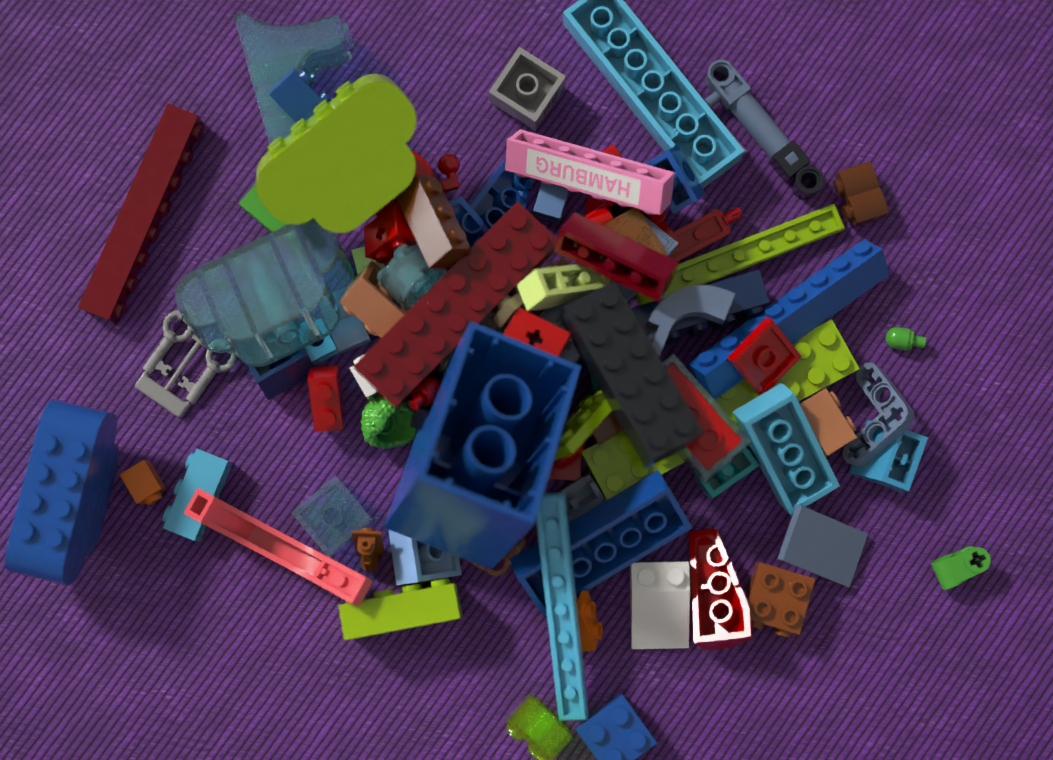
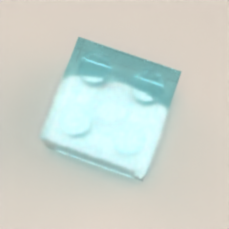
[291,475,375,557]

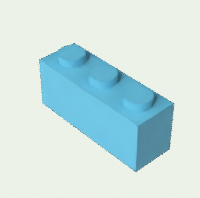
[163,448,233,541]

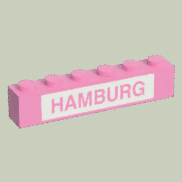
[505,129,675,215]

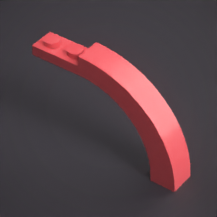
[183,488,373,607]

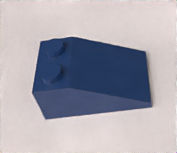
[225,297,314,400]

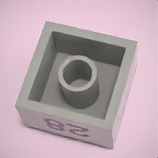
[489,47,566,131]

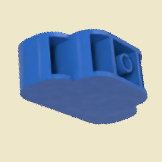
[5,399,119,585]

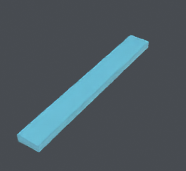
[536,492,589,721]

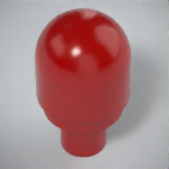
[409,377,440,410]

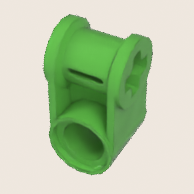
[930,546,991,590]

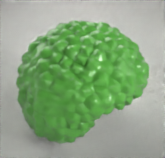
[361,395,418,449]

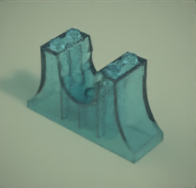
[233,12,355,145]

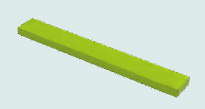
[635,203,845,306]

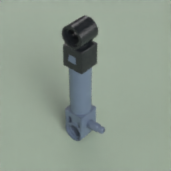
[704,59,824,200]

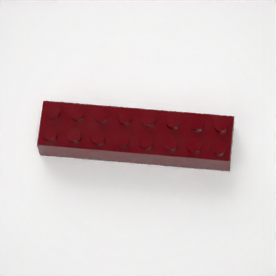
[353,201,557,411]

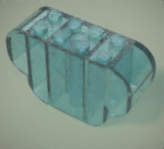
[175,218,354,367]

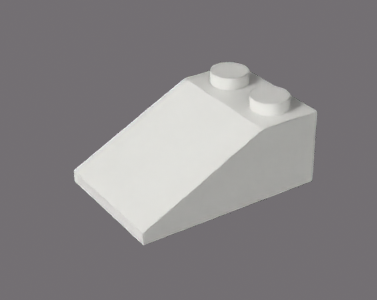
[629,562,690,649]

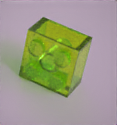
[506,692,573,760]

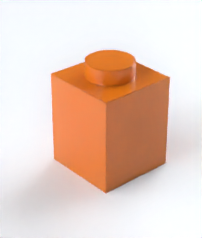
[119,460,167,506]

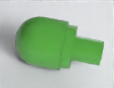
[885,327,926,351]

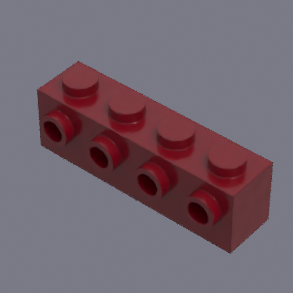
[554,213,679,302]

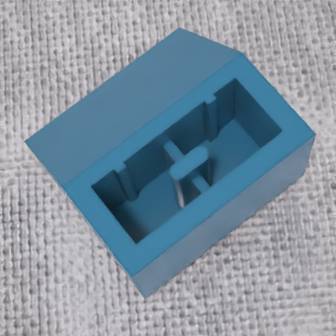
[848,420,928,493]

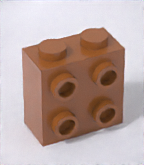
[746,562,815,638]

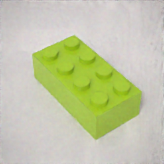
[338,578,463,640]

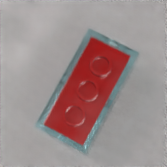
[663,354,751,484]

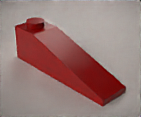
[689,528,752,651]

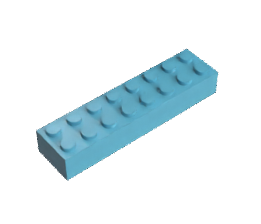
[563,0,744,188]

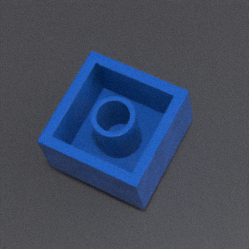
[575,693,657,760]

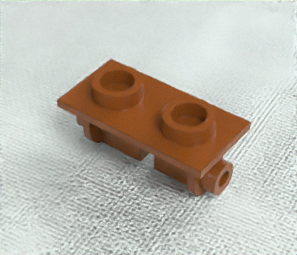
[352,528,385,572]

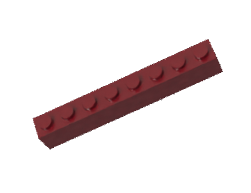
[78,103,204,324]

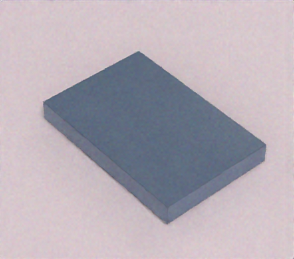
[777,505,868,588]

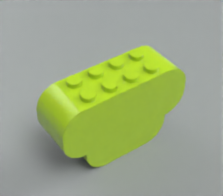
[256,74,416,233]

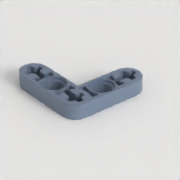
[843,363,915,468]

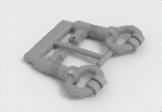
[135,308,238,418]

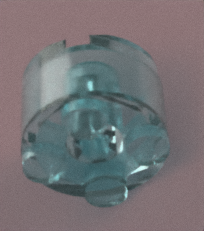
[377,244,446,312]

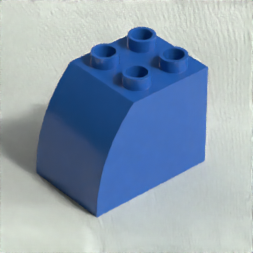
[384,322,581,569]

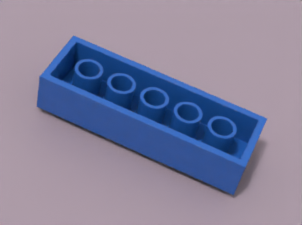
[509,470,692,616]

